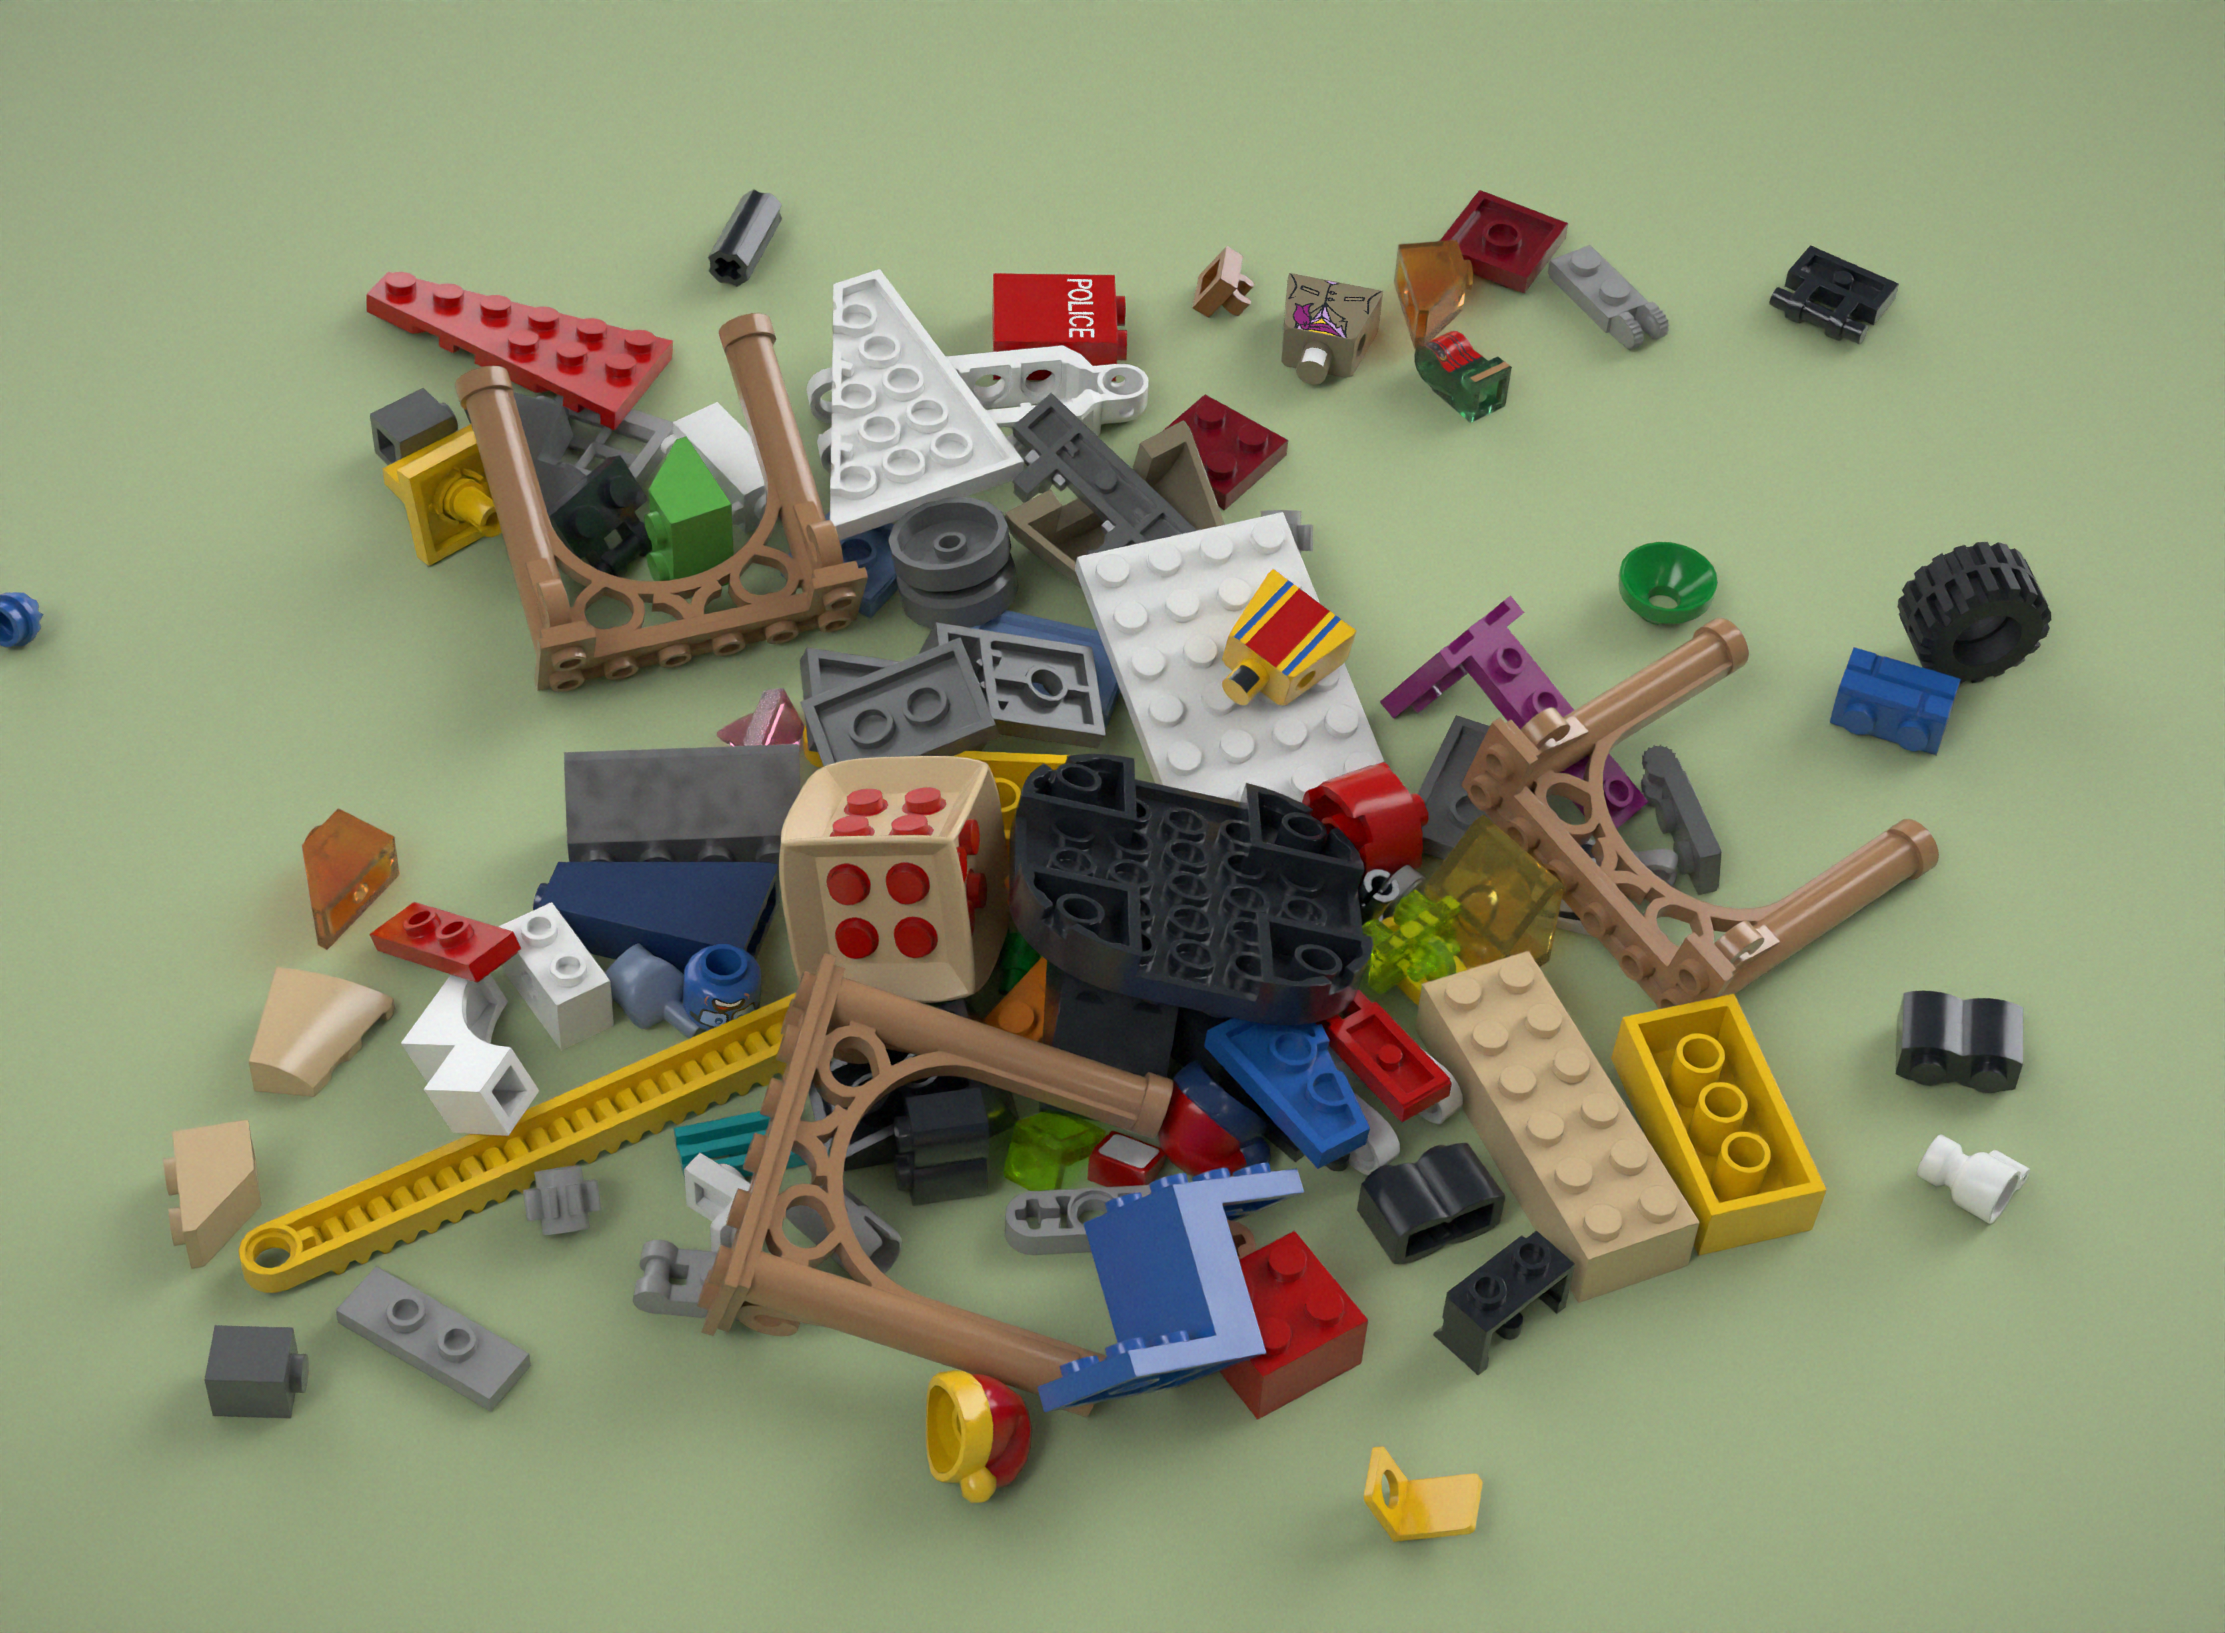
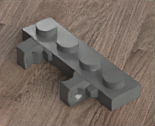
[1012,393,1197,555]

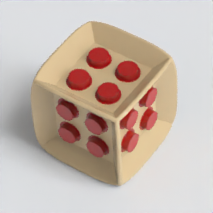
[779,756,1009,1003]

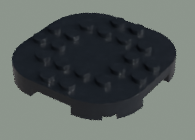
[1009,754,1373,1025]

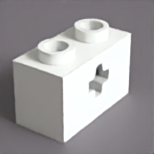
[499,902,614,1051]

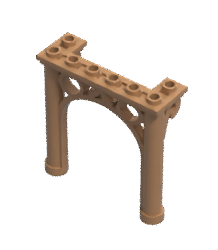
[455,313,868,692]
[1461,618,1939,1009]
[697,952,1173,1417]

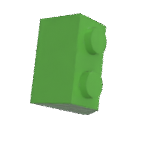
[644,436,734,587]

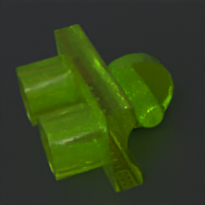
[1362,889,1462,995]

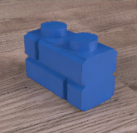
[1830,647,1961,756]

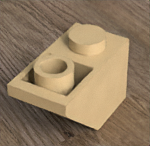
[163,1119,262,1269]

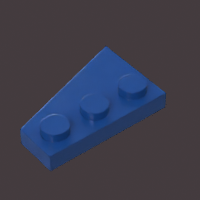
[1204,1018,1370,1169]

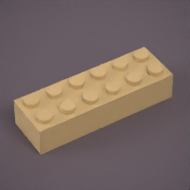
[1415,951,1699,1303]

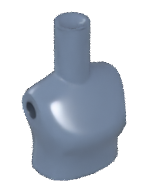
[605,943,706,1039]

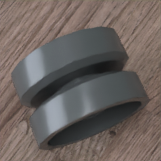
[888,497,1019,629]

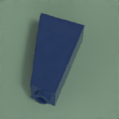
[533,862,780,974]

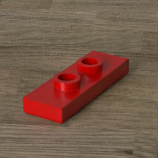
[369,902,521,983]

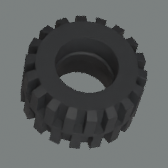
[1897,541,2052,684]

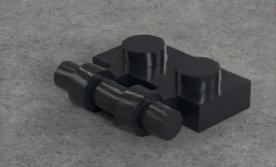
[1769,245,1899,344]
[547,455,652,578]

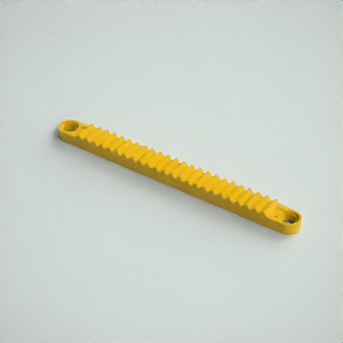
[238,993,796,1293]

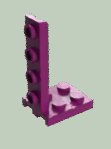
[1380,595,1649,829]

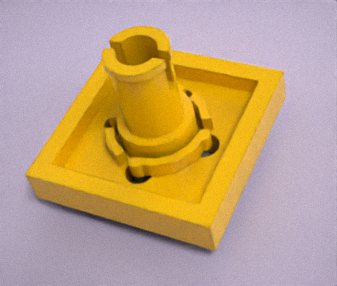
[397,430,502,566]

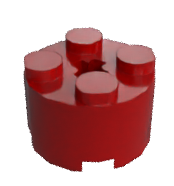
[1302,762,1429,888]

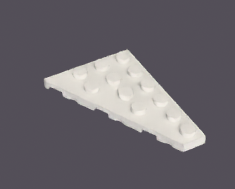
[830,269,1024,540]

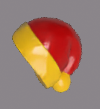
[926,1370,1032,1503]

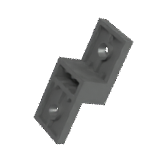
[800,622,1106,752]

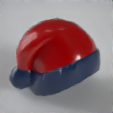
[1157,1059,1271,1177]

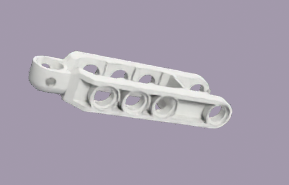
[806,346,1148,474]

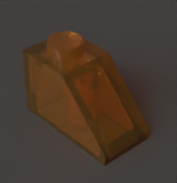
[1394,240,1473,349]
[302,808,400,950]

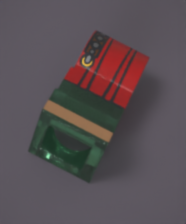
[1414,331,1512,423]

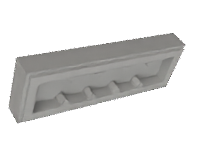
[336,1266,531,1411]

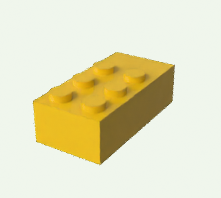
[1611,994,1827,1256]

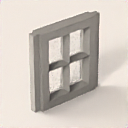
[554,395,674,488]

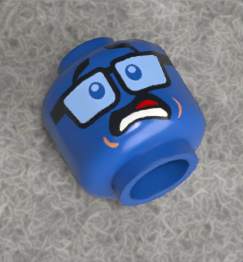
[683,944,761,1030]

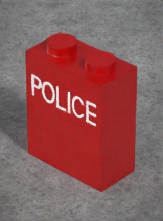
[992,273,1127,381]

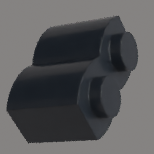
[1895,990,2023,1093]
[894,1087,989,1206]
[1357,1143,1506,1264]

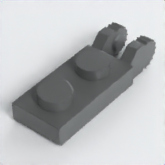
[1641,745,1722,895]

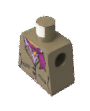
[1281,273,1383,385]

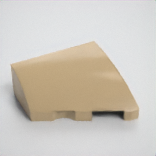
[249,967,395,1097]

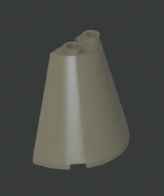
[1005,420,1225,589]

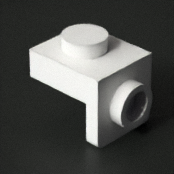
[684,1153,750,1252]

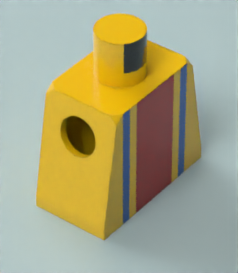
[1222,569,1357,705]

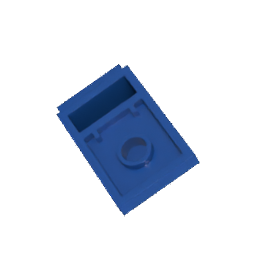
[1037,1162,1304,1413]

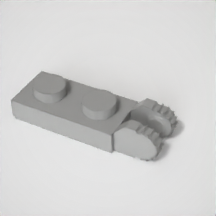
[1548,245,1670,350]

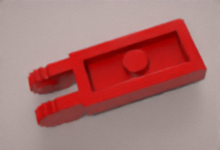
[1315,989,1452,1123]

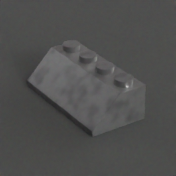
[564,744,800,865]

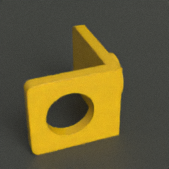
[1363,1446,1483,1542]

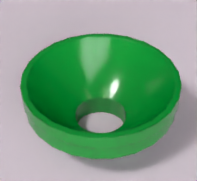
[1618,542,1718,625]

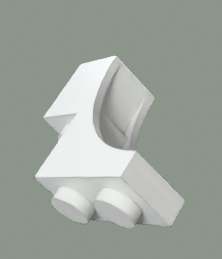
[401,974,539,1136]

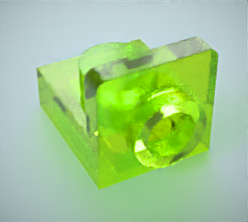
[1003,1112,1106,1191]

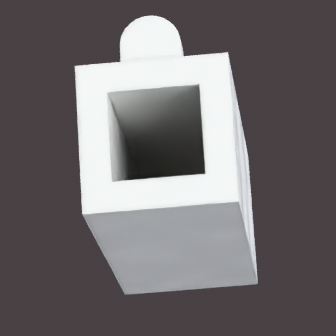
[661,402,780,534]

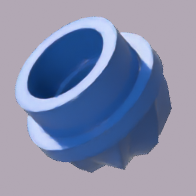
[0,592,44,647]

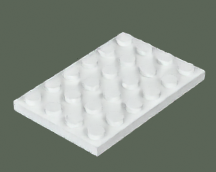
[1075,512,1384,803]

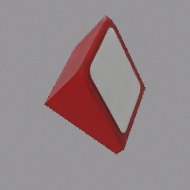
[1087,1130,1167,1187]

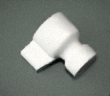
[1917,1134,2030,1224]

